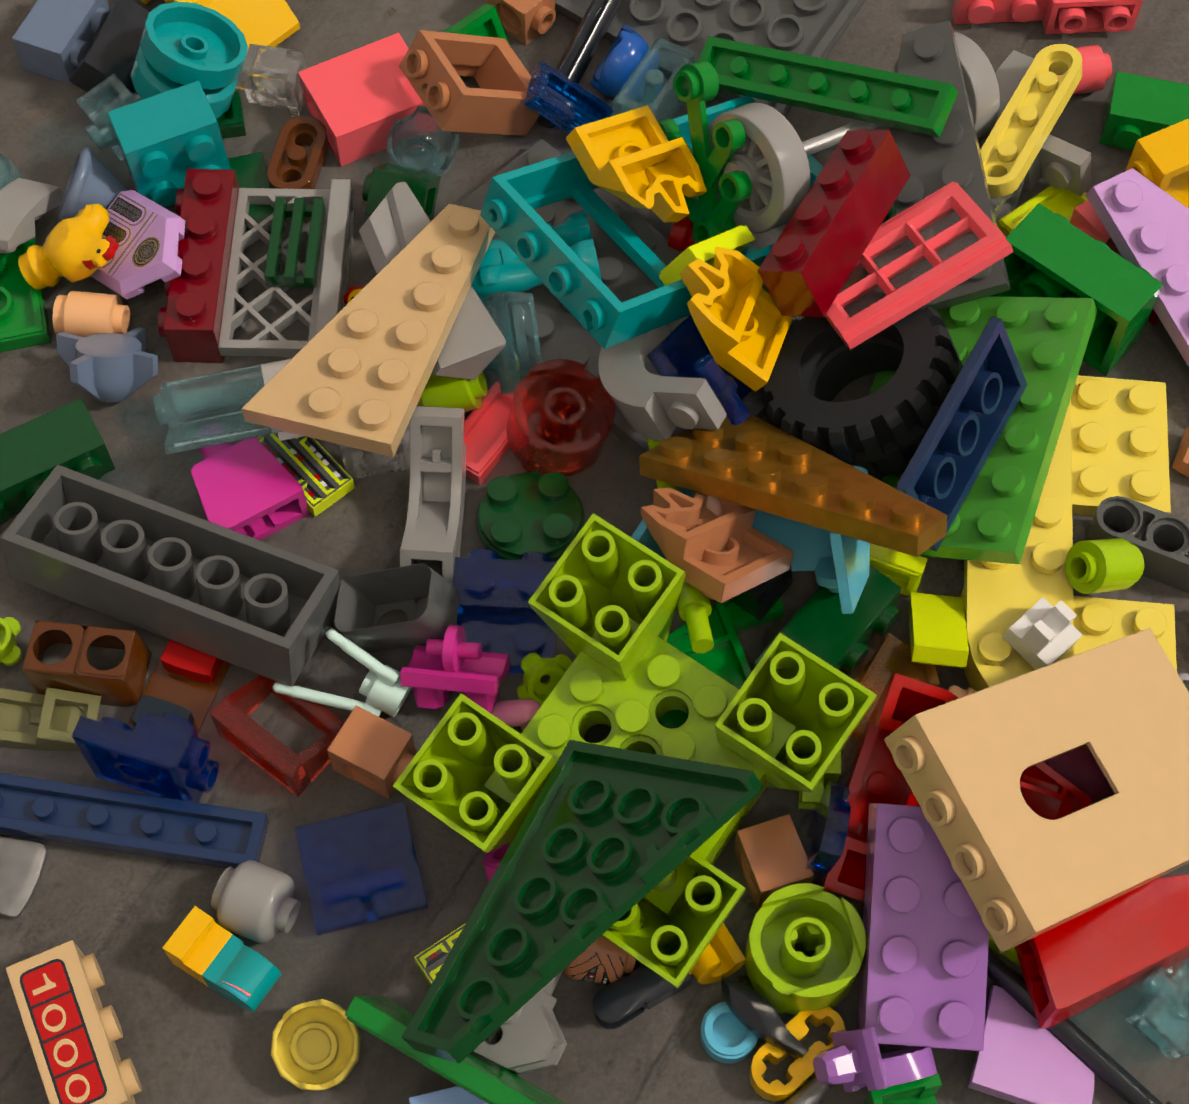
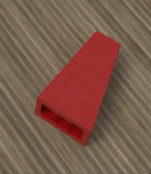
[1015,874,1189,1029]

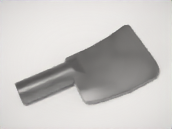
[0,837,48,919]

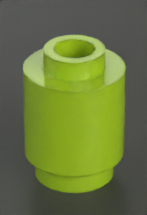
[417,371,488,413]
[1065,538,1144,594]

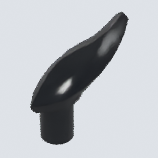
[721,976,809,1058]

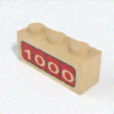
[6,940,142,1104]

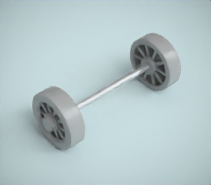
[708,32,1000,234]

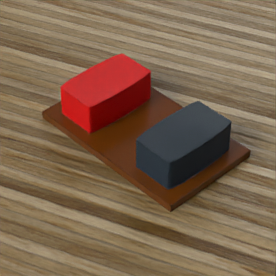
[123,639,231,757]

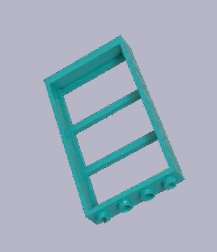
[480,96,824,349]

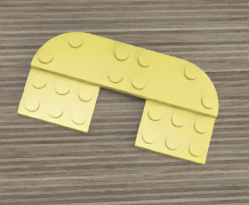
[960,375,1177,751]

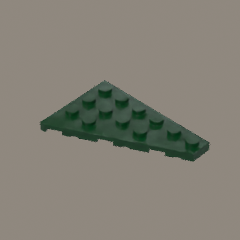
[402,740,762,1064]

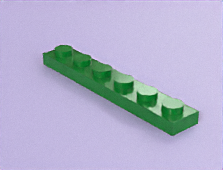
[698,36,958,138]

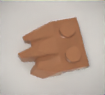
[641,488,794,603]

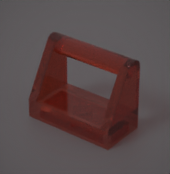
[210,675,345,797]

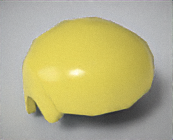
[271,999,361,1091]

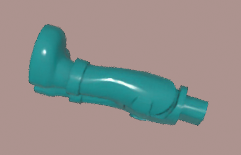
[472,210,602,300]

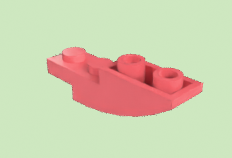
[952,0,1143,34]

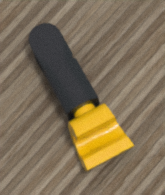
[593,923,746,1029]

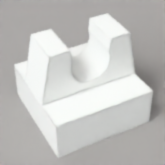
[1002,597,1082,670]

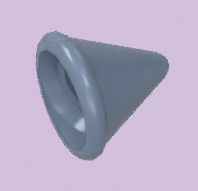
[58,147,128,222]

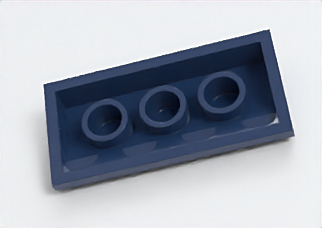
[895,317,1028,552]

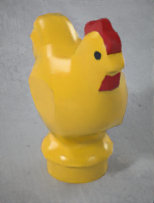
[18,204,119,290]

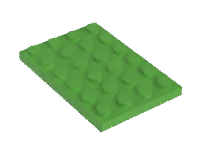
[869,297,1097,564]

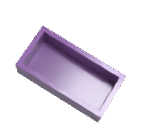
[857,803,989,1051]

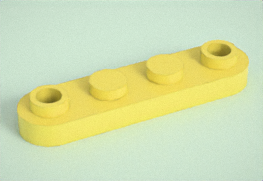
[980,44,1083,198]

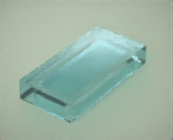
[488,292,545,394]

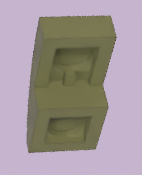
[0,687,101,751]

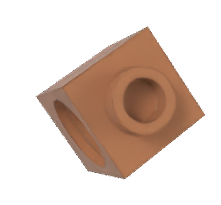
[485,0,556,46]
[327,705,416,799]
[733,814,814,910]

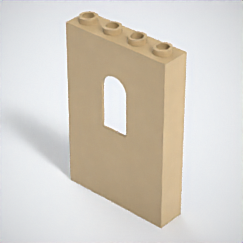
[884,628,1189,953]

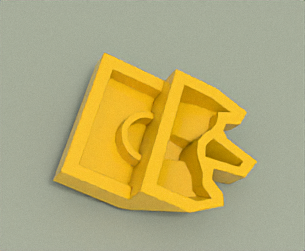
[566,105,707,223]
[679,247,793,392]

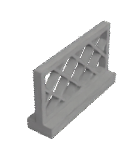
[218,179,356,357]

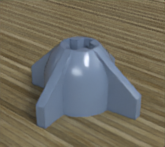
[56,327,158,403]

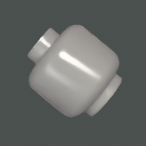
[211,860,301,944]

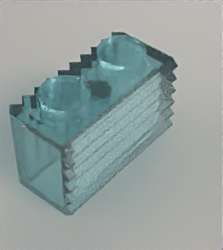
[612,38,695,121]

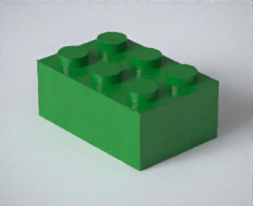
[987,203,1163,376]

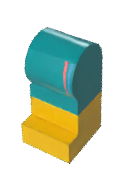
[162,906,282,1013]

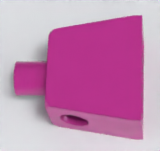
[190,431,310,540]

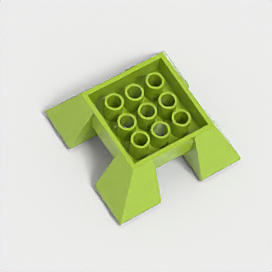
[393,513,877,989]

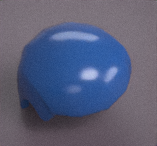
[590,24,651,98]

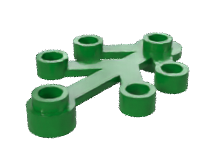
[657,61,752,244]

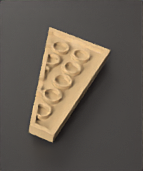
[242,204,495,457]

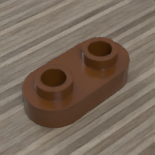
[267,116,328,189]

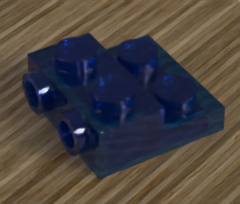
[453,549,557,674]
[72,712,219,803]

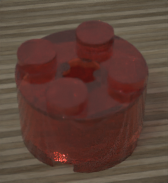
[506,359,616,477]

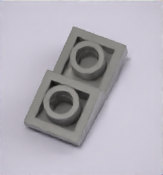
[0,178,61,253]

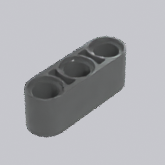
[1085,496,1189,593]

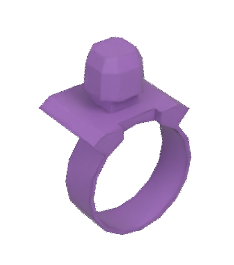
[813,1026,937,1092]

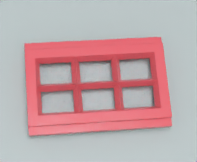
[825,181,1014,350]

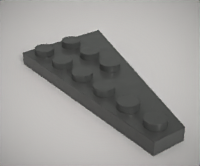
[869,19,1011,311]

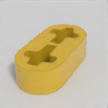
[749,1007,845,1102]

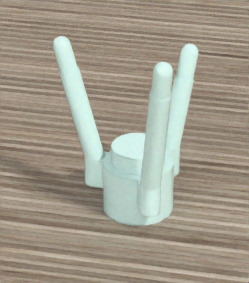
[273,627,412,718]

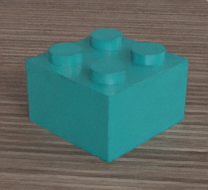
[107,80,231,207]

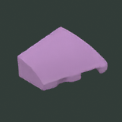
[968,985,1094,1104]

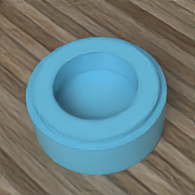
[700,1002,758,1064]

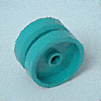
[131,1,248,118]

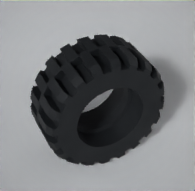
[760,289,963,482]

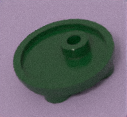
[476,472,585,566]

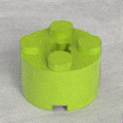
[745,883,866,1015]

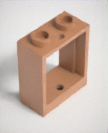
[399,30,548,136]

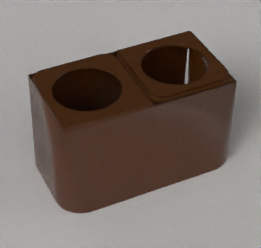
[22,620,152,707]

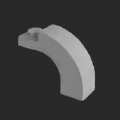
[995,50,1092,196]
[598,324,727,441]
[400,406,466,586]

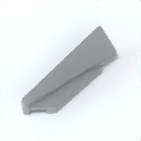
[359,182,506,380]

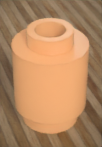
[52,291,130,337]

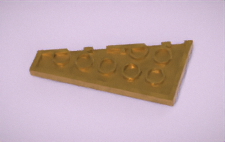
[639,404,947,557]

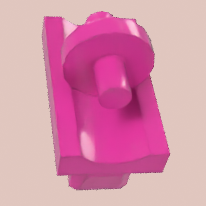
[400,625,510,713]

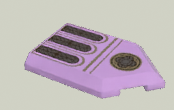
[91,190,185,299]

